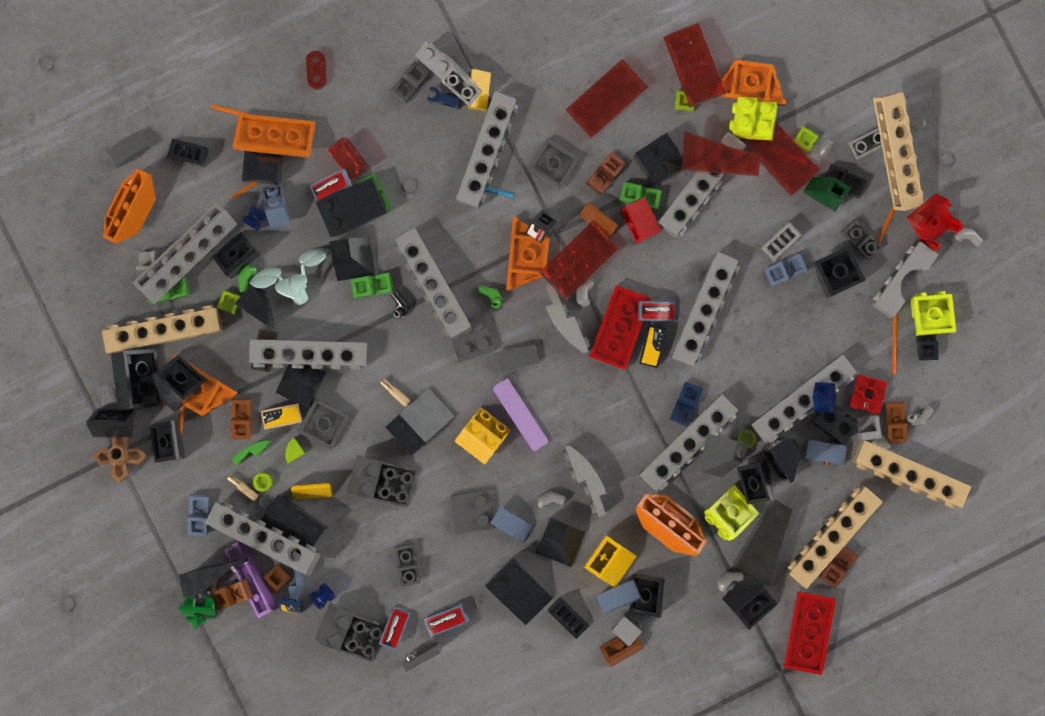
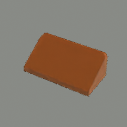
[579,202,618,238]
[599,637,643,667]

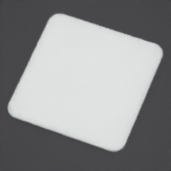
[871,435,891,450]

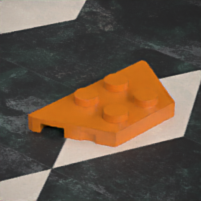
[712,60,786,106]
[506,217,549,291]
[172,354,238,416]

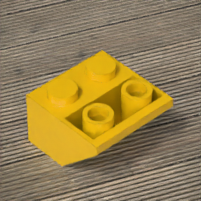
[454,407,511,464]
[583,534,637,587]

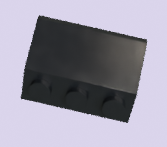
[111,349,163,411]
[761,436,800,483]
[261,494,327,555]

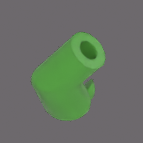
[478,285,502,308]

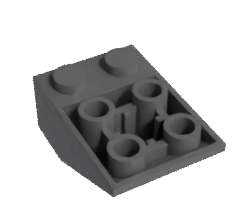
[347,455,417,507]
[315,603,386,662]

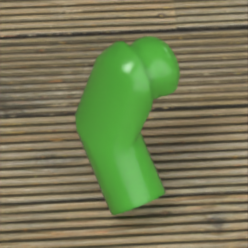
[238,265,257,292]

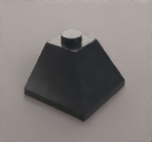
[242,151,283,185]
[329,237,375,281]
[235,286,275,328]
[153,355,206,412]
[276,358,326,408]
[737,460,773,505]
[535,517,585,567]
[722,584,778,630]

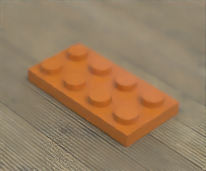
[233,113,316,158]

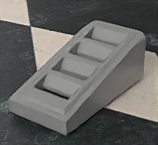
[761,221,802,261]

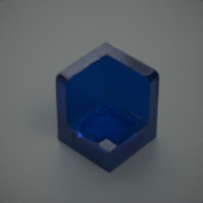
[812,382,837,413]

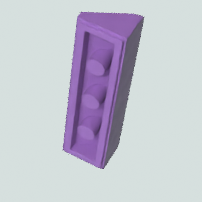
[492,378,549,452]
[224,541,279,619]

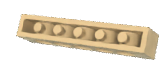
[873,92,924,211]
[102,305,223,354]
[852,440,971,509]
[786,486,883,589]

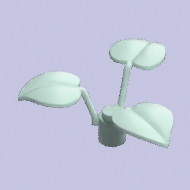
[249,248,331,305]

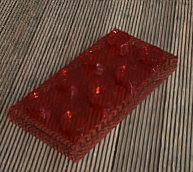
[663,23,726,107]
[566,59,648,138]
[740,121,820,196]
[539,221,619,300]

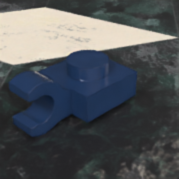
[427,87,461,109]

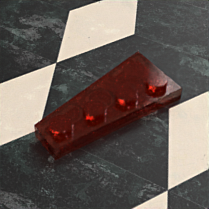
[681,131,760,176]

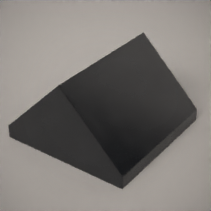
[212,232,260,279]
[86,409,134,437]
[150,421,185,463]
[629,573,665,618]

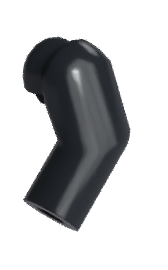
[390,290,408,319]

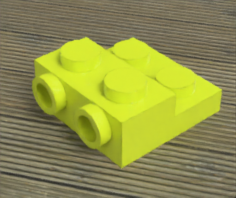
[729,97,778,140]
[910,291,956,336]
[704,485,760,541]

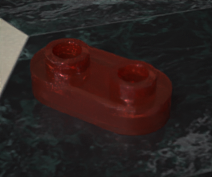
[306,51,327,90]

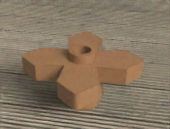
[93,437,147,484]

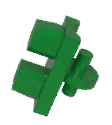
[179,596,217,629]

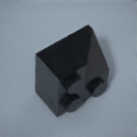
[634,132,686,188]
[814,246,866,298]

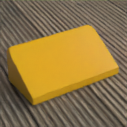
[468,69,491,111]
[291,483,332,500]

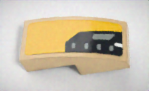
[261,404,302,430]

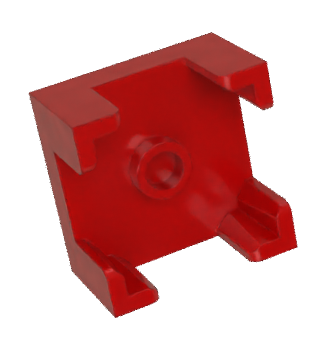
[906,193,964,252]

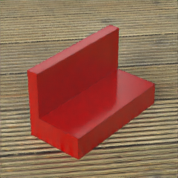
[620,197,662,244]

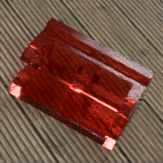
[327,137,370,180]

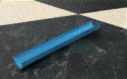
[476,184,514,198]

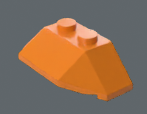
[102,169,156,244]
[635,493,707,556]

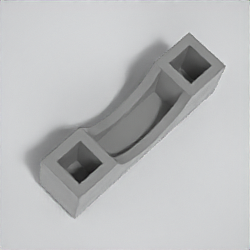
[872,242,938,318]

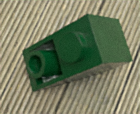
[803,177,851,212]

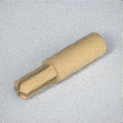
[380,379,411,407]
[227,474,259,502]

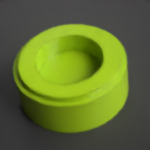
[737,430,757,449]
[253,473,273,492]

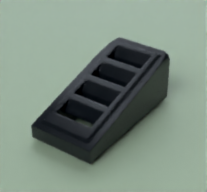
[167,138,209,167]
[547,597,590,639]

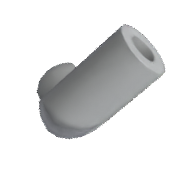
[954,228,984,247]
[576,278,595,307]
[907,406,934,426]
[537,491,566,509]
[718,571,743,592]

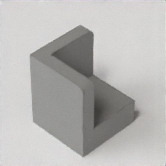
[136,251,160,272]
[856,415,882,441]
[611,615,642,646]

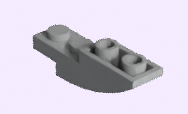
[415,41,482,106]
[848,108,927,160]
[546,283,590,354]
[563,445,606,517]

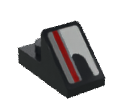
[526,210,557,243]

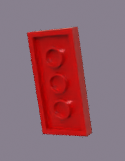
[589,285,652,370]
[783,591,836,675]

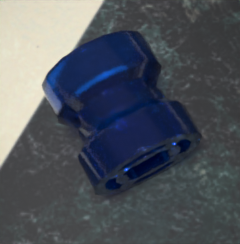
[242,205,267,231]
[309,583,336,610]

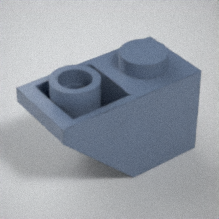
[263,184,290,229]

